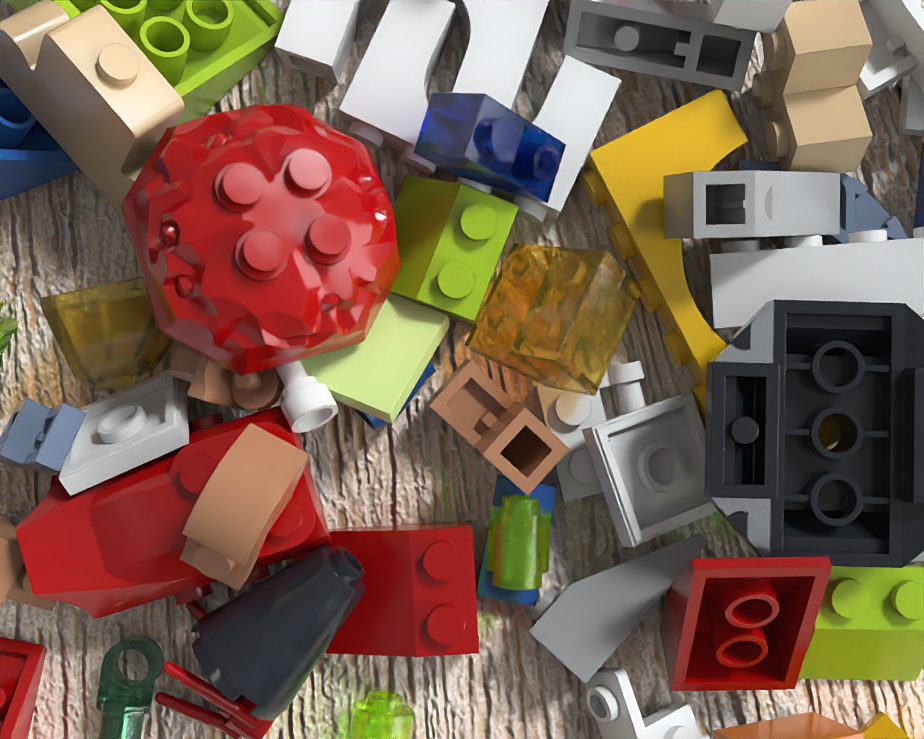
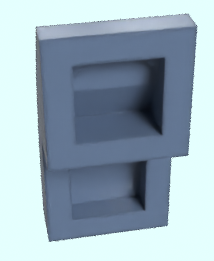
[0,398,87,472]

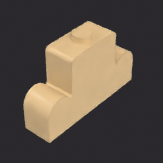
[0,0,185,218]

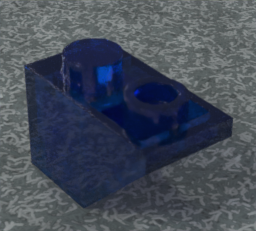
[413,93,566,203]

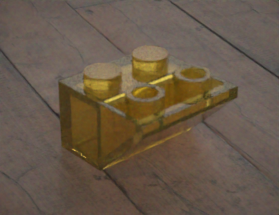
[464,243,642,396]

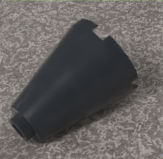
[190,546,366,721]

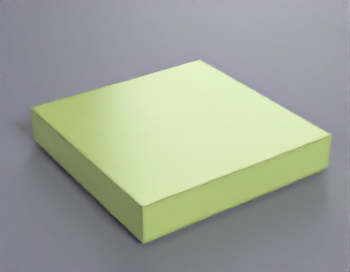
[300,292,450,424]

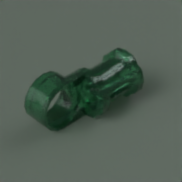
[95,635,164,739]

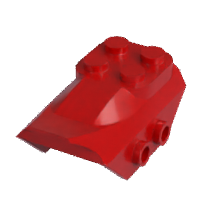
[15,405,333,620]

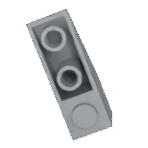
[663,170,840,239]

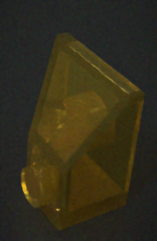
[40,277,174,391]

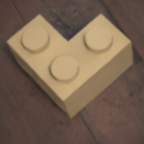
[752,0,873,174]

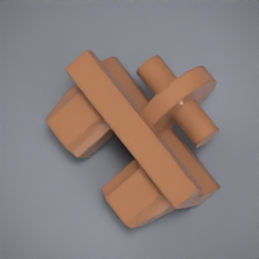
[170,343,284,413]

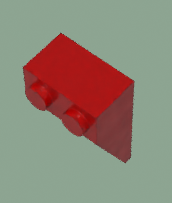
[294,520,479,657]
[660,556,832,692]

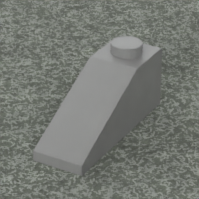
[561,0,757,92]
[528,533,709,684]

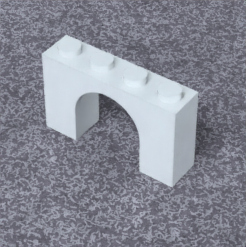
[274,0,550,141]
[338,0,622,224]

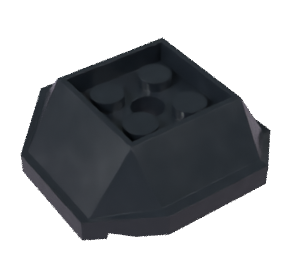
[704,299,924,568]

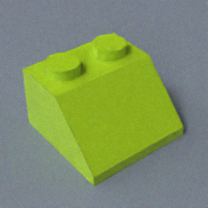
[390,175,519,328]
[798,561,924,681]

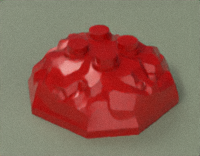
[120,103,403,377]

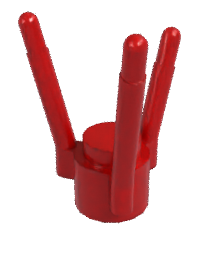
[154,600,277,739]

